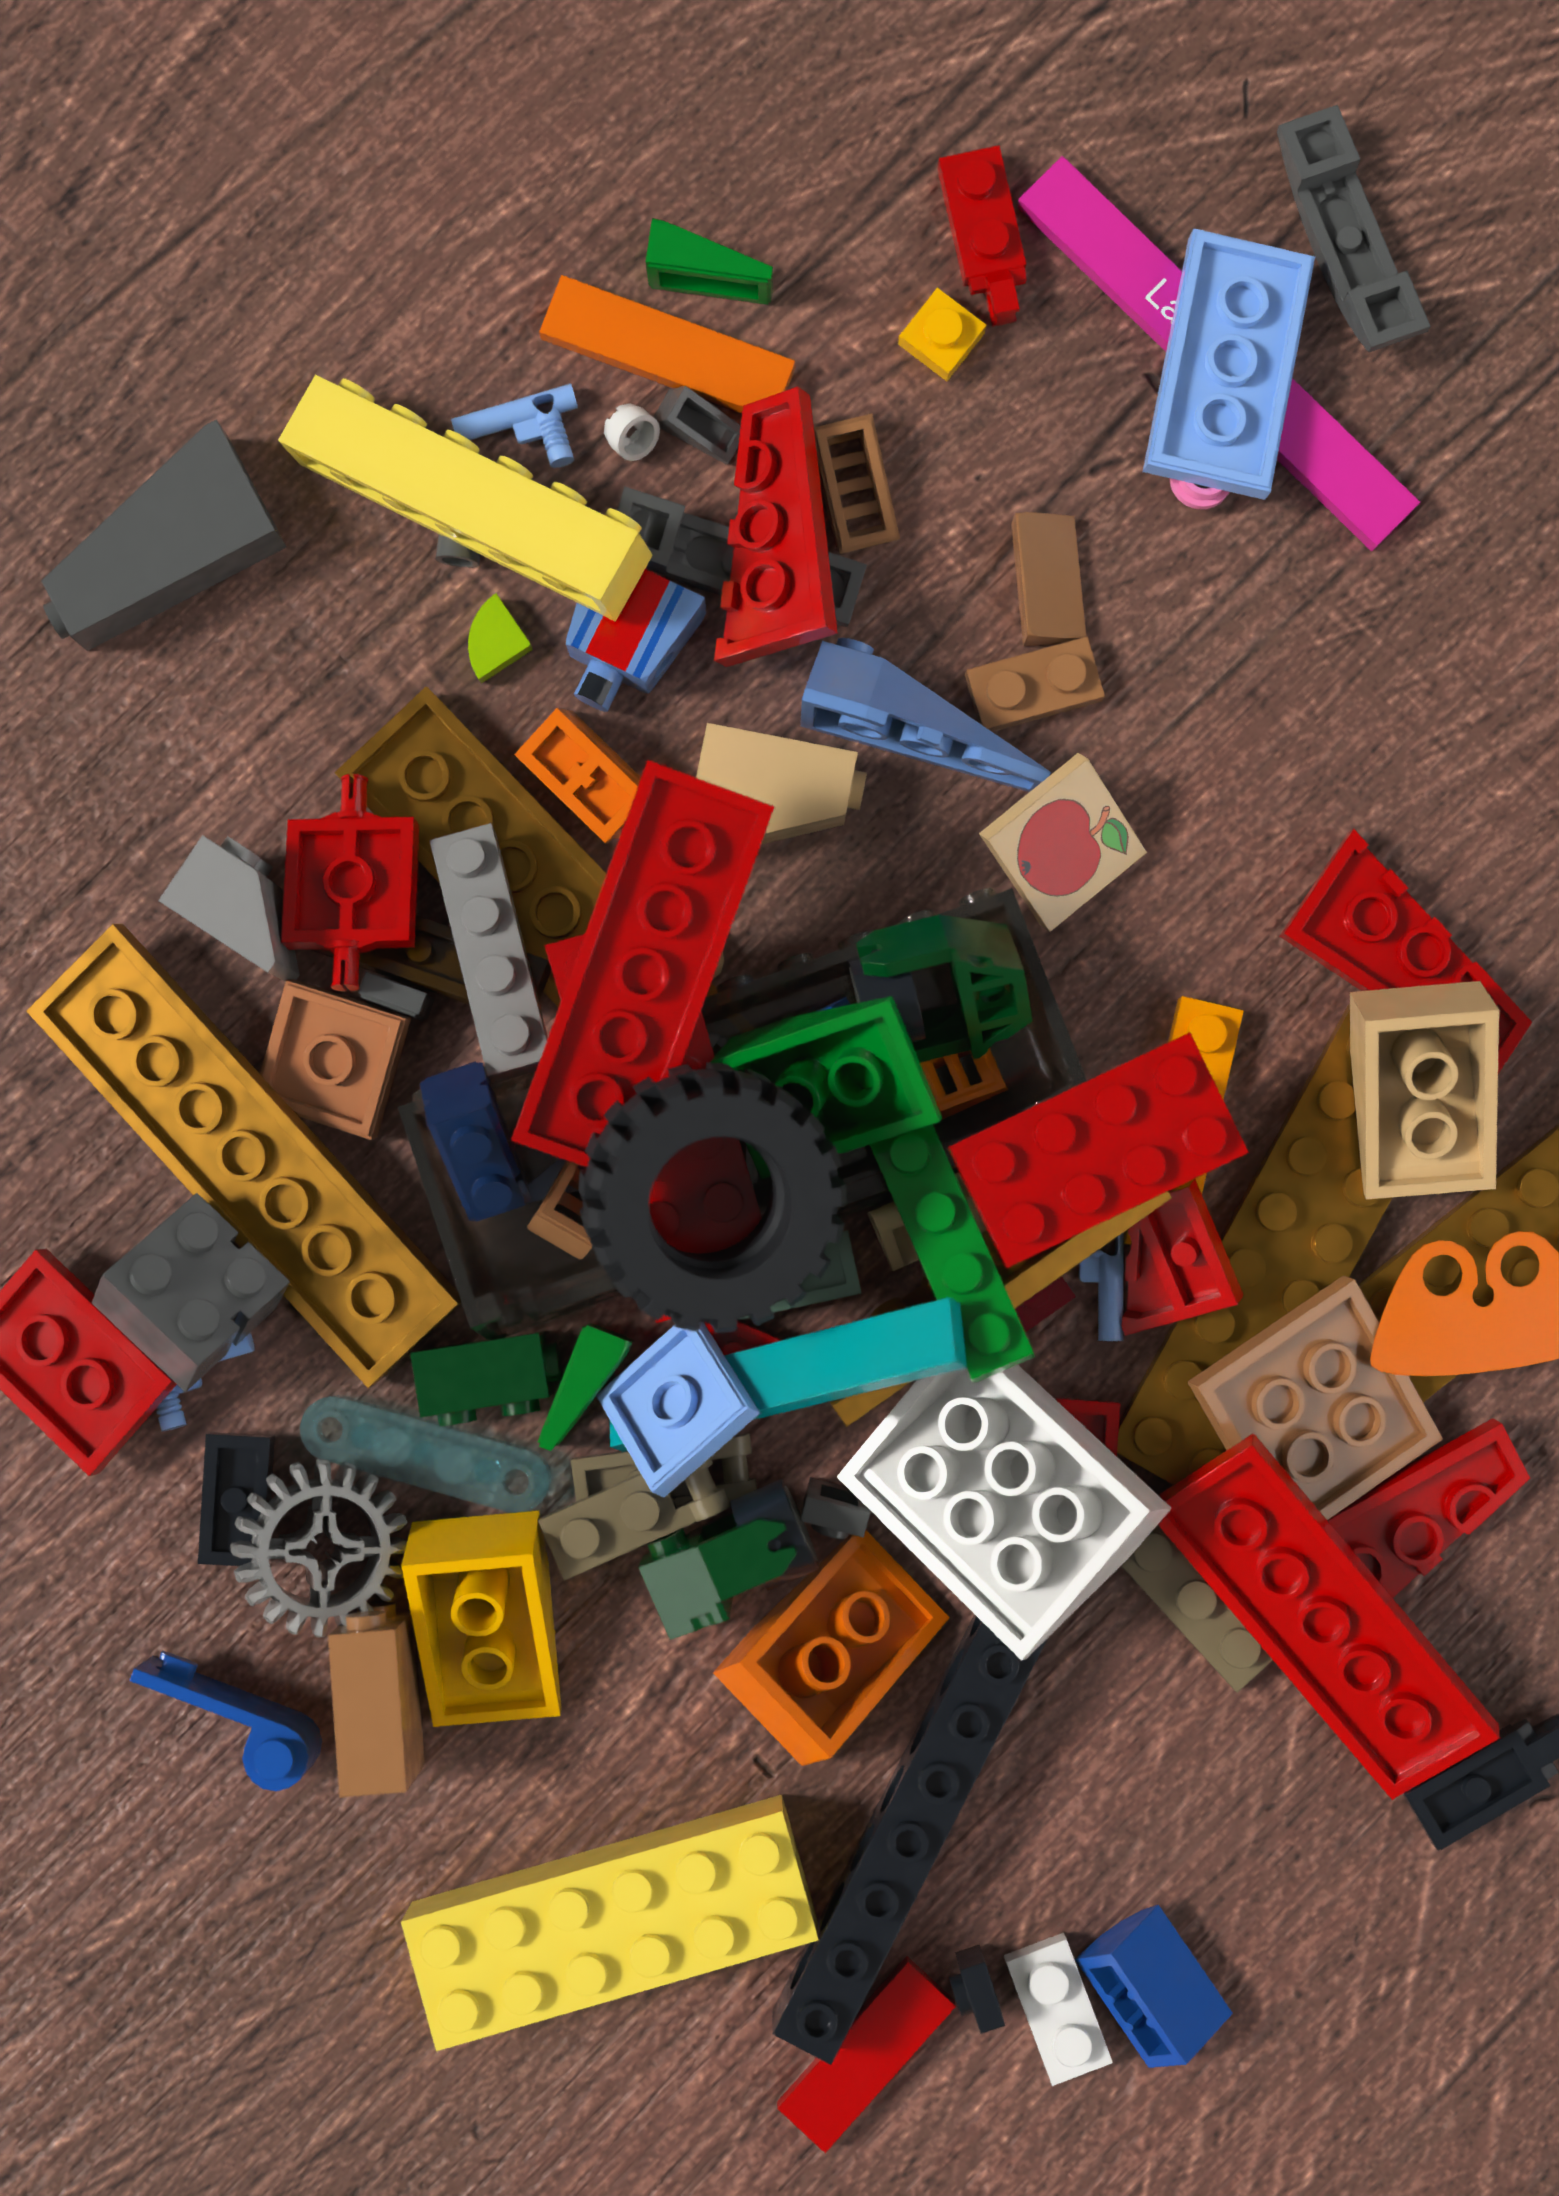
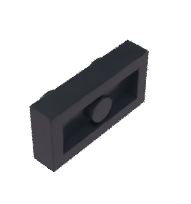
[198,1432,275,1566]

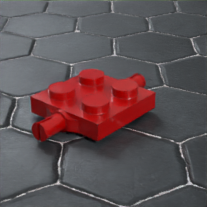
[281,774,419,992]

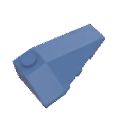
[801,638,1051,792]

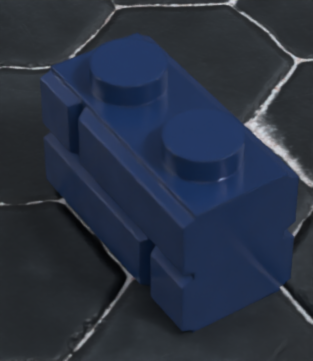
[420,1062,531,1222]

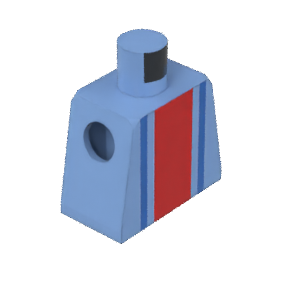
[566,569,706,712]

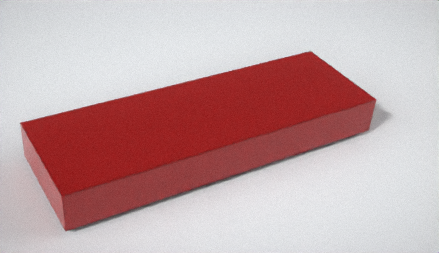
[777,1956,956,2153]

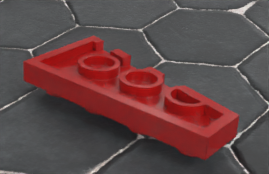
[714,386,838,667]
[1279,829,1533,1074]

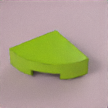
[468,593,533,684]

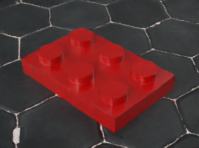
[0,1248,177,1476]

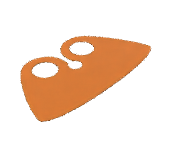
[1370,1231,1559,1376]

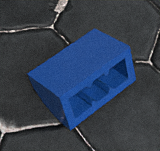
[1075,1904,1233,2068]

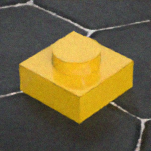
[898,287,987,381]

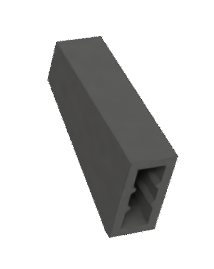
[41,419,287,651]

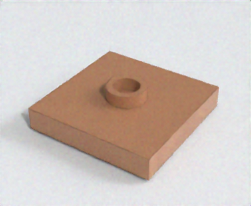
[260,979,412,1140]

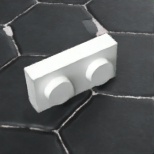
[1004,1932,1113,2086]

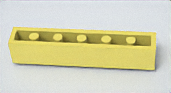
[278,375,653,622]

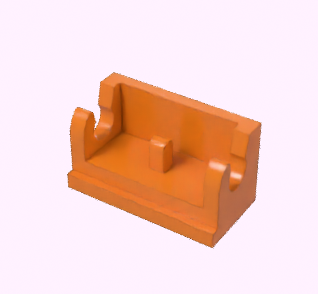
[514,708,641,843]

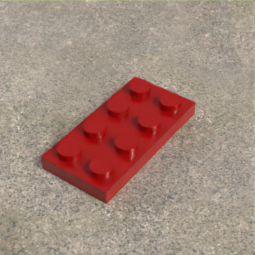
[947,1032,1249,1268]

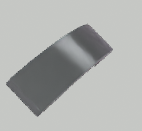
[1277,104,1431,352]
[617,486,867,627]

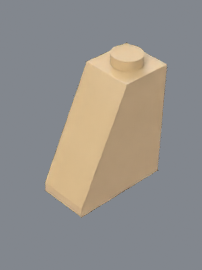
[696,723,867,844]

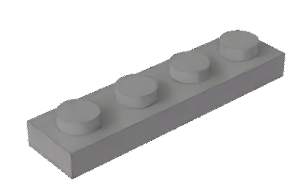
[430,823,548,1084]

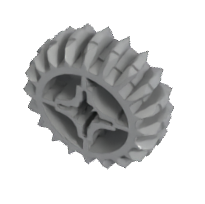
[231,1458,407,1637]

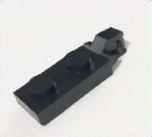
[1403,1713,1559,1851]

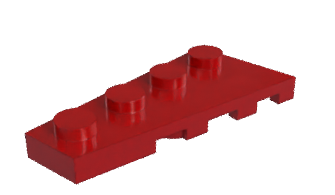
[1327,1418,1531,1598]

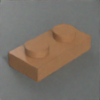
[965,636,1105,732]

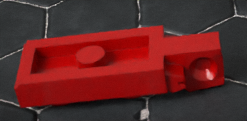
[937,145,1027,327]

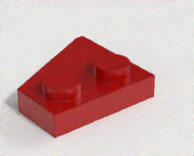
[1122,1179,1244,1336]

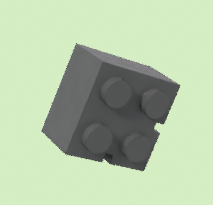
[92,1193,290,1392]

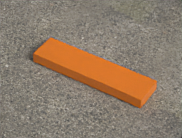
[539,275,795,414]

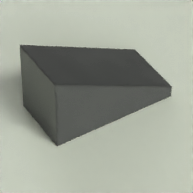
[653,386,741,464]

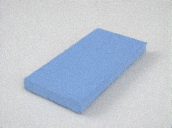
[1143,228,1315,500]

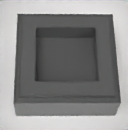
[358,972,435,1022]

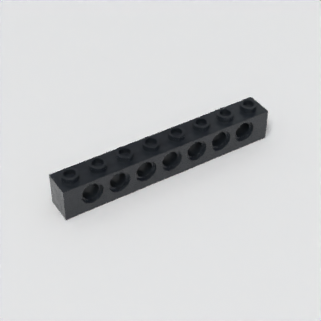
[772,1614,1048,2065]

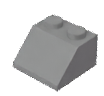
[158,835,300,982]

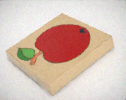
[979,753,1147,932]

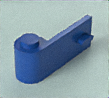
[129,1651,322,1791]

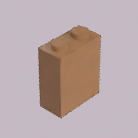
[328,1602,425,1798]

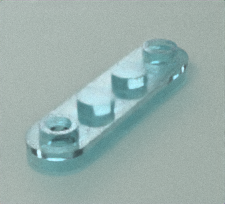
[300,1395,551,1513]

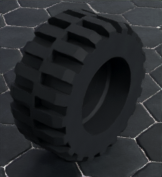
[578,1062,847,1333]

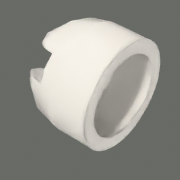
[604,403,660,461]

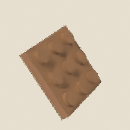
[1188,1276,1443,1520]

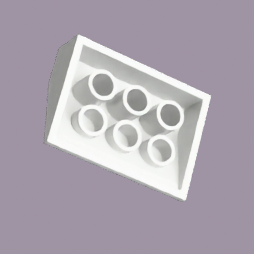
[837,1365,1171,1660]

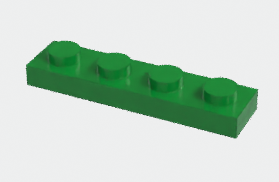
[870,1124,1035,1384]

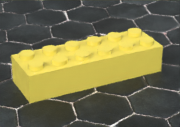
[401,1795,819,2051]

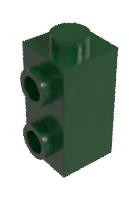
[410,1331,563,1427]

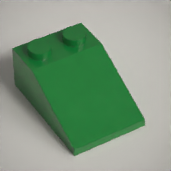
[710,996,942,1179]

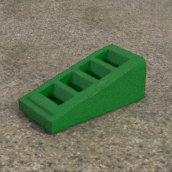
[645,218,773,305]
[537,1323,635,1451]

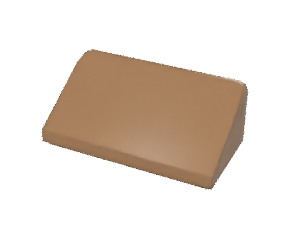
[1011,512,1086,647]

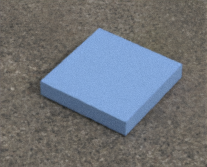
[596,1322,760,1498]

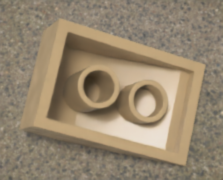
[1350,981,1499,1200]

